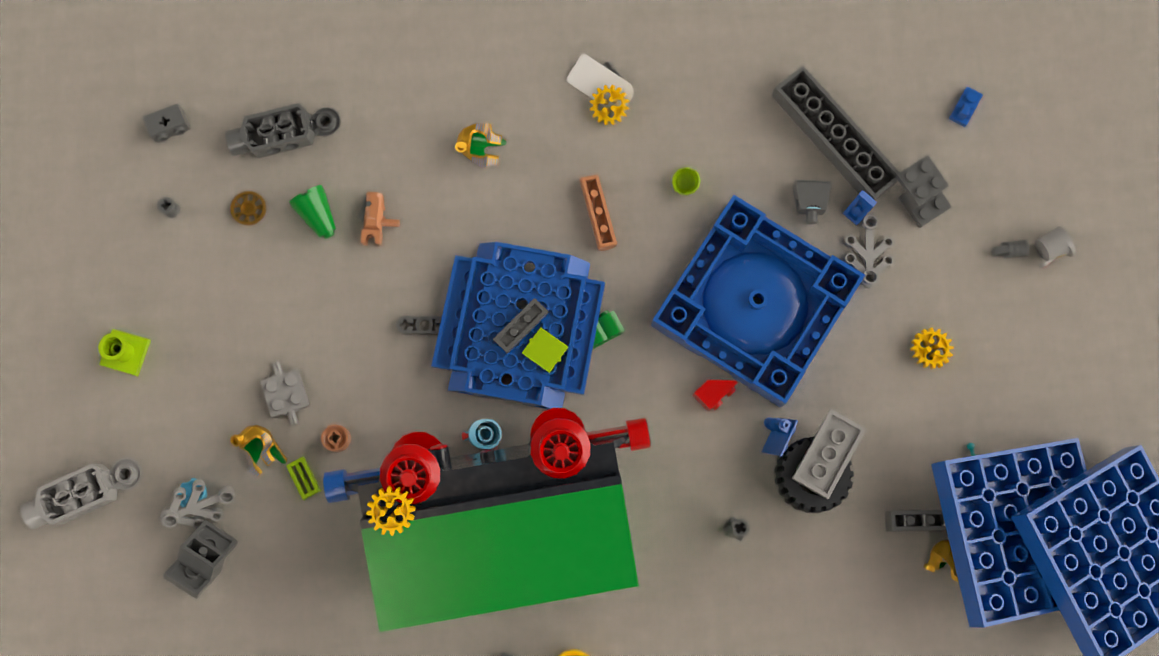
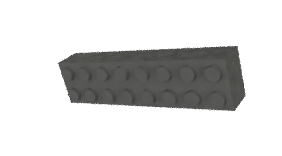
[772,66,900,201]

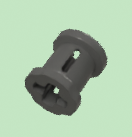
[157,197,180,218]

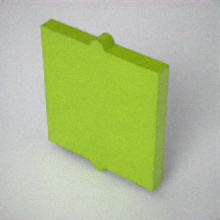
[522,327,568,373]

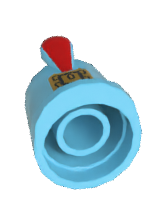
[461,419,502,449]

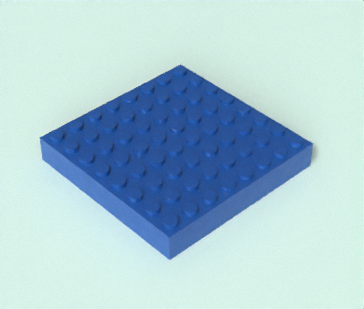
[931,438,1087,628]
[1011,445,1159,656]

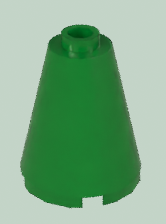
[289,185,336,240]

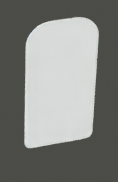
[567,53,634,112]

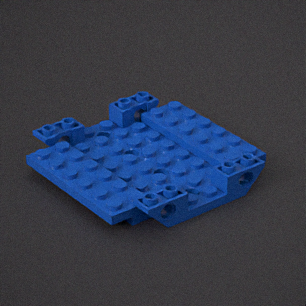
[431,242,605,409]

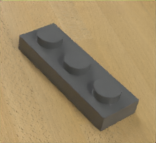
[493,298,549,354]

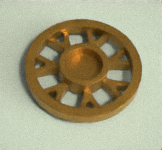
[230,191,266,226]

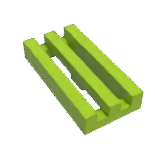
[286,456,321,500]

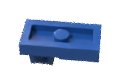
[949,86,983,127]
[842,190,877,226]

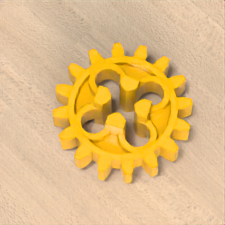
[589,85,630,125]
[910,327,954,370]
[366,486,416,536]

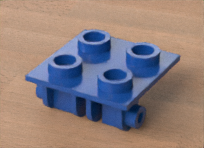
[761,417,798,456]

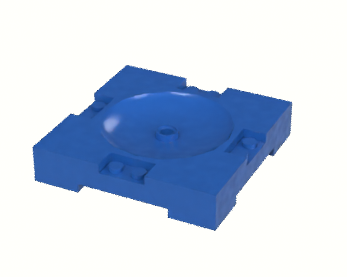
[651,195,865,408]

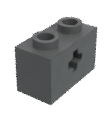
[143,103,191,143]

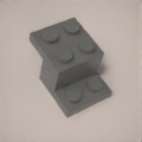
[895,155,952,228]
[163,520,238,599]

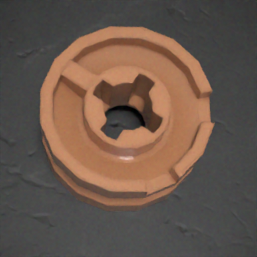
[321,424,351,452]

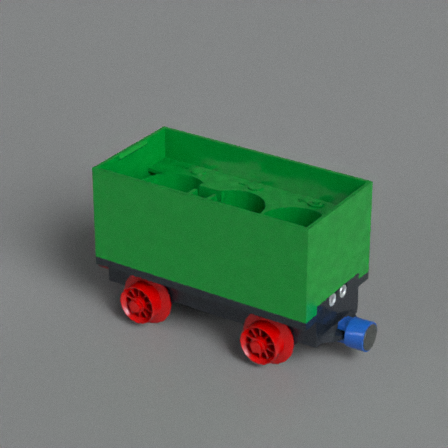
[323,407,651,632]

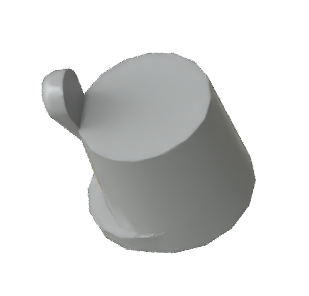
[1035,226,1076,269]

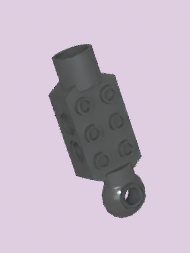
[225,103,341,158]

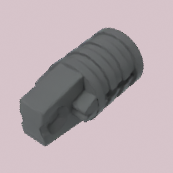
[991,239,1029,259]

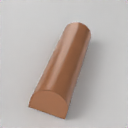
[579,174,617,251]

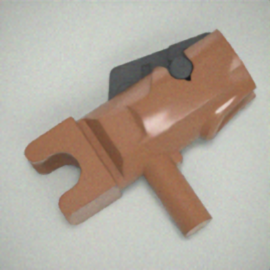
[358,192,400,247]

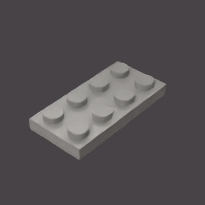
[792,409,866,499]

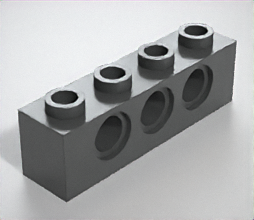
[885,510,946,532]

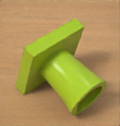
[98,329,151,376]

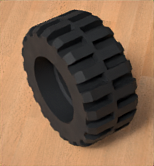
[774,436,854,513]

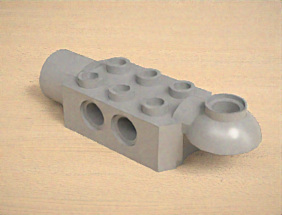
[20,458,142,529]

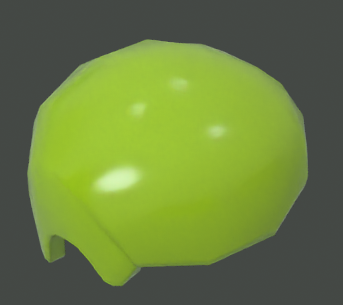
[672,167,701,196]

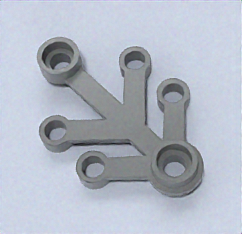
[844,214,894,287]
[160,479,235,529]

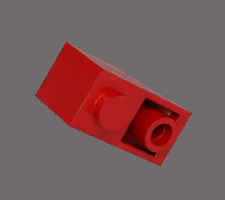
[692,380,738,412]

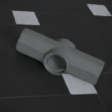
[723,516,750,542]

